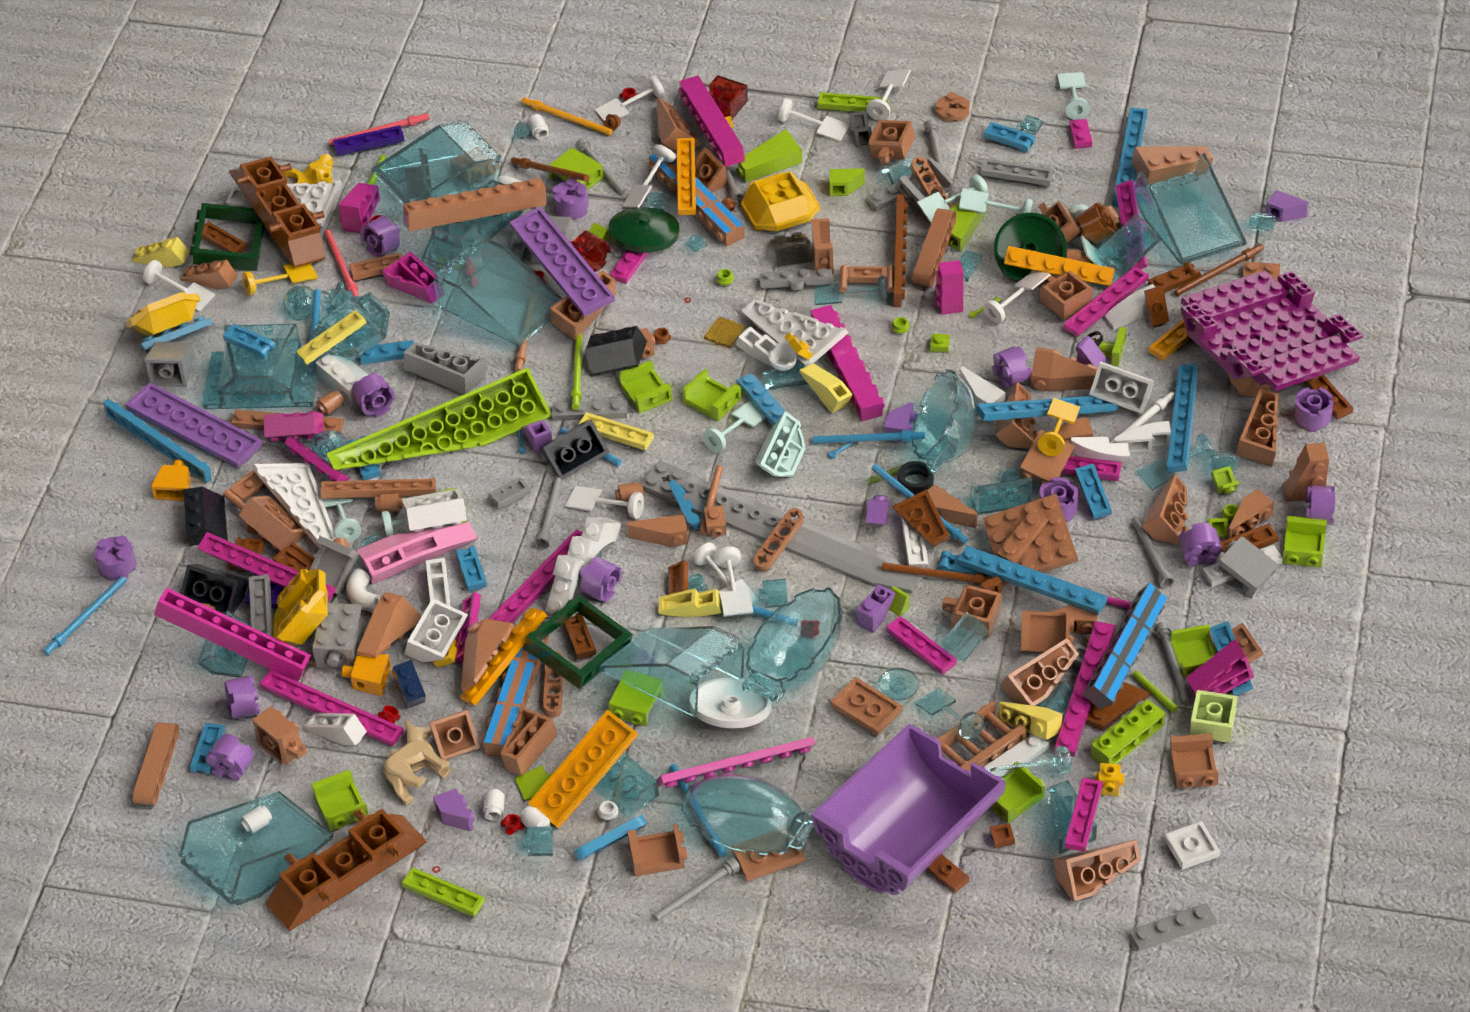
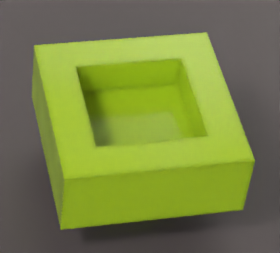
[930,333,950,353]

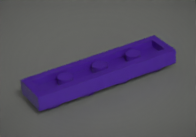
[333,125,405,156]

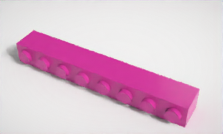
[678,75,745,167]
[810,305,885,422]
[154,587,311,682]

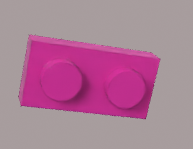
[1069,119,1092,149]

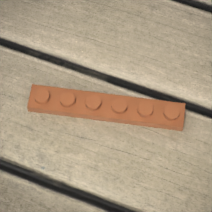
[231,409,344,437]
[321,478,436,499]

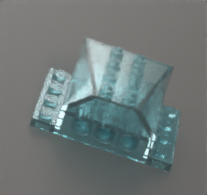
[203,324,321,409]

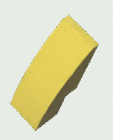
[658,588,722,617]

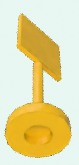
[242,264,318,296]
[1038,398,1080,456]

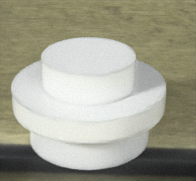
[598,801,619,821]

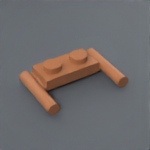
[840,265,895,293]
[223,462,266,511]

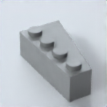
[404,343,486,394]

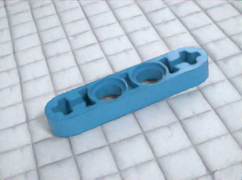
[573,814,648,861]

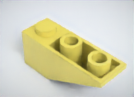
[132,237,190,268]
[799,363,852,414]
[998,702,1062,740]

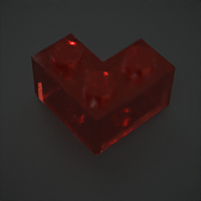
[709,75,748,120]

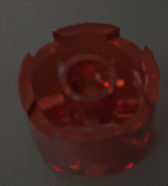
[570,230,611,272]

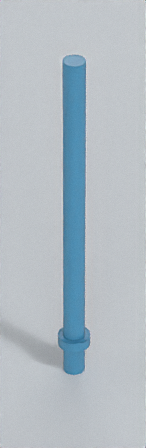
[871,464,968,545]

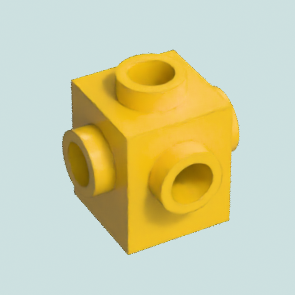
[1095,763,1125,796]

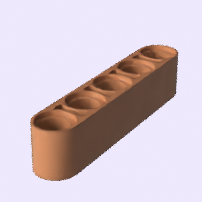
[912,208,956,287]
[133,722,179,806]

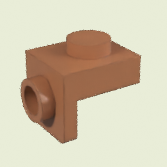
[640,328,656,359]
[704,505,726,537]

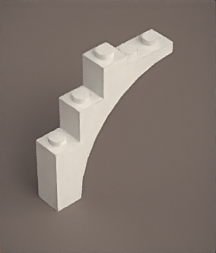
[545,517,621,614]

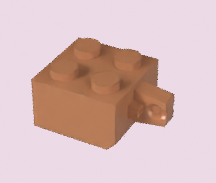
[869,120,915,165]
[1038,200,1081,244]
[1040,271,1092,320]
[942,585,1002,638]
[252,706,307,764]

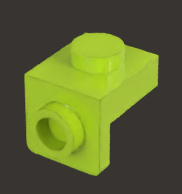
[1211,466,1240,495]

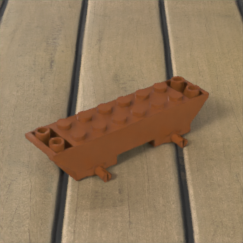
[229,156,326,268]
[265,809,427,932]

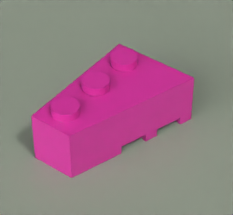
[382,251,446,304]
[935,260,964,315]
[1186,639,1254,697]

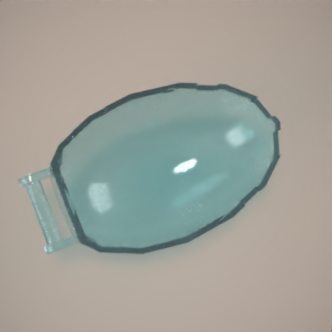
[912,369,977,474]
[742,588,842,703]
[681,773,814,855]

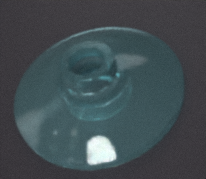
[878,668,919,701]

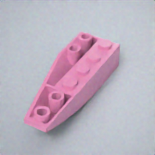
[356,522,477,584]

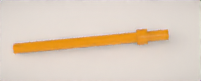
[521,97,613,136]

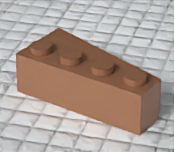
[1131,146,1213,186]
[550,271,616,341]
[1235,387,1279,467]

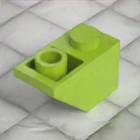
[829,168,865,196]

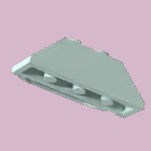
[755,411,805,477]

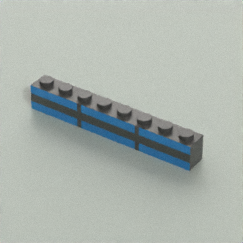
[1083,583,1167,710]

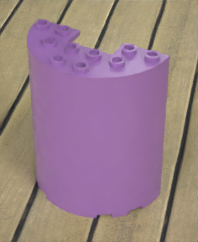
[811,723,1006,895]

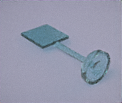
[815,275,888,305]
[1137,433,1215,490]
[914,688,984,740]
[988,746,1071,775]

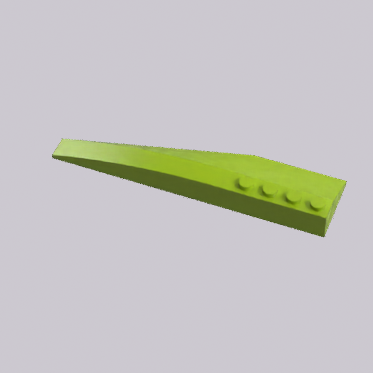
[326,367,552,471]

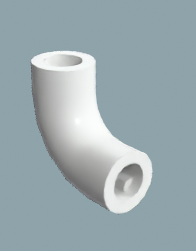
[346,569,380,613]

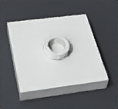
[1163,821,1220,870]

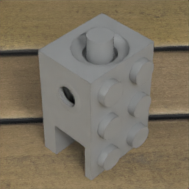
[313,603,365,669]

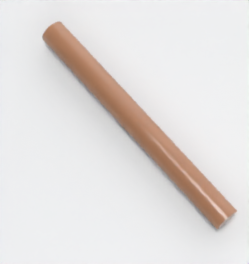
[699,465,723,535]

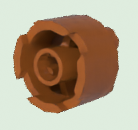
[1075,202,1117,245]

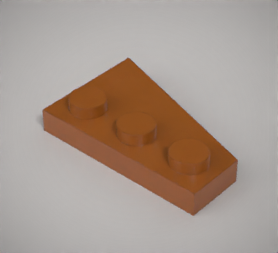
[892,489,951,547]
[1085,681,1149,731]

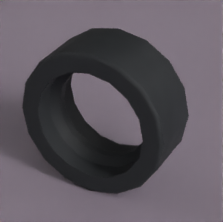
[898,461,934,495]

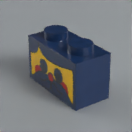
[392,660,426,709]

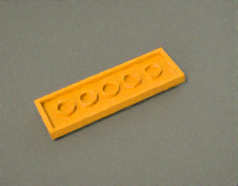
[528,709,639,829]

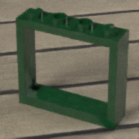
[190,203,264,271]
[525,595,633,690]

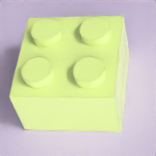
[1190,690,1238,743]

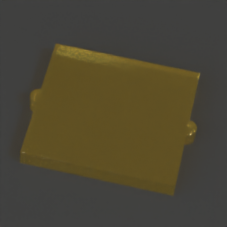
[704,316,746,348]

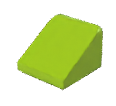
[584,223,609,248]
[1207,518,1228,538]
[889,586,909,616]

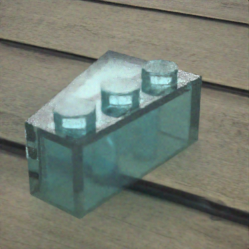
[1049,780,1097,854]

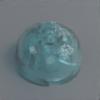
[283,285,314,321]
[312,429,348,463]

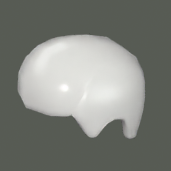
[768,343,797,372]

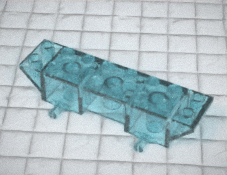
[422,179,524,272]

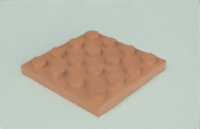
[982,494,1079,586]

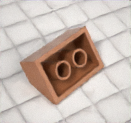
[239,496,307,551]

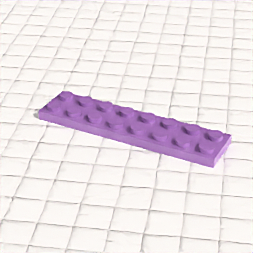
[509,207,615,317]
[125,382,263,468]

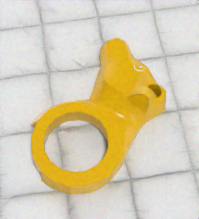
[283,154,334,185]

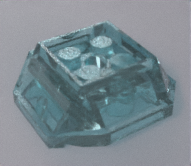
[311,292,390,361]

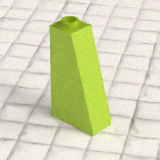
[736,129,803,183]
[948,189,988,252]

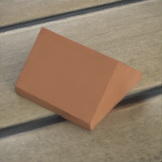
[695,147,727,193]
[429,709,480,760]

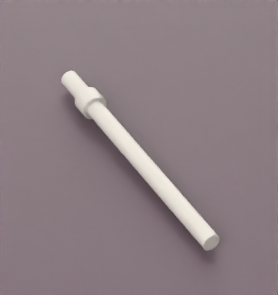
[1109,392,1175,443]

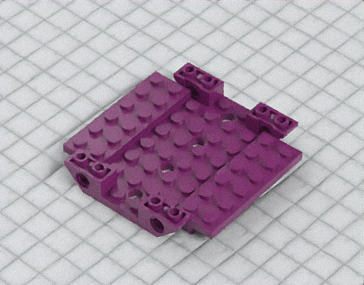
[1180,270,1364,391]

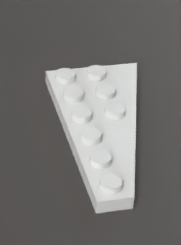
[226,180,342,227]
[741,299,848,367]
[253,463,336,548]

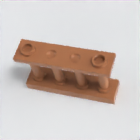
[937,701,1026,772]

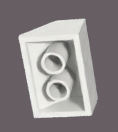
[315,353,368,406]
[1089,361,1154,414]
[401,489,467,532]
[405,598,468,663]

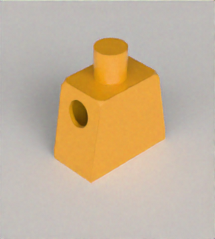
[151,460,191,501]
[342,654,391,696]

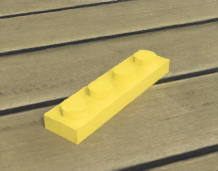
[296,310,367,364]
[578,412,654,451]

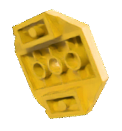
[741,171,820,231]
[126,292,201,337]
[272,569,328,645]

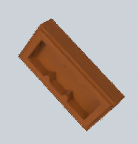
[1144,286,1169,326]
[668,560,688,595]
[926,854,970,893]

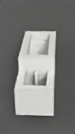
[1104,284,1155,329]
[736,327,777,367]
[1114,421,1171,453]
[1069,437,1130,466]
[426,558,451,606]

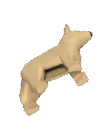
[384,719,450,806]

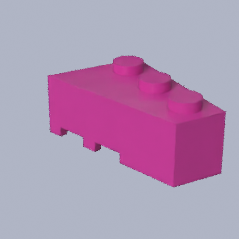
[339,183,380,233]
[264,411,324,442]

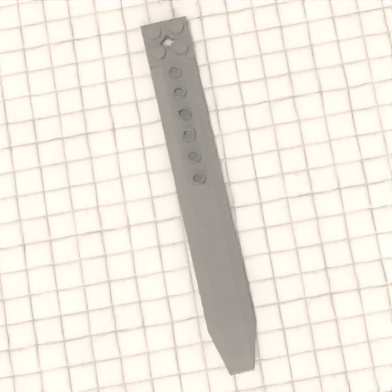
[641,460,921,593]

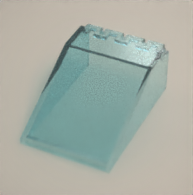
[371,120,502,204]
[1134,153,1247,265]
[433,237,563,347]
[599,626,745,717]
[179,791,334,905]

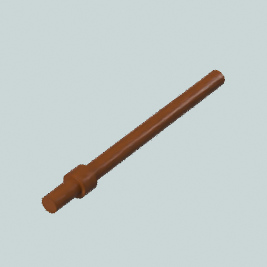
[511,157,589,182]
[1174,244,1264,296]
[882,562,994,585]

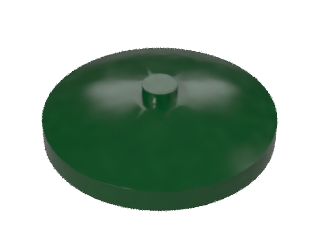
[608,207,680,253]
[994,213,1066,283]

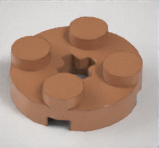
[936,92,970,122]

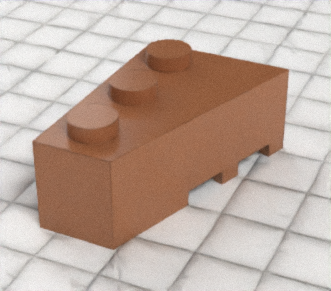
[1282,442,1329,502]
[501,707,557,776]

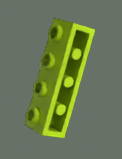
[1090,699,1165,764]

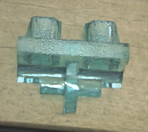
[324,282,355,318]

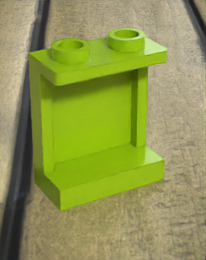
[549,147,604,190]
[619,360,673,414]
[682,369,741,421]
[1282,516,1327,568]
[1170,624,1216,680]
[609,668,665,726]
[990,761,1045,823]
[311,769,369,831]

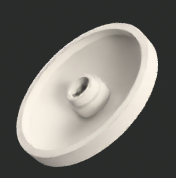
[691,678,772,728]

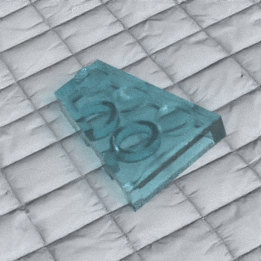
[763,361,818,390]

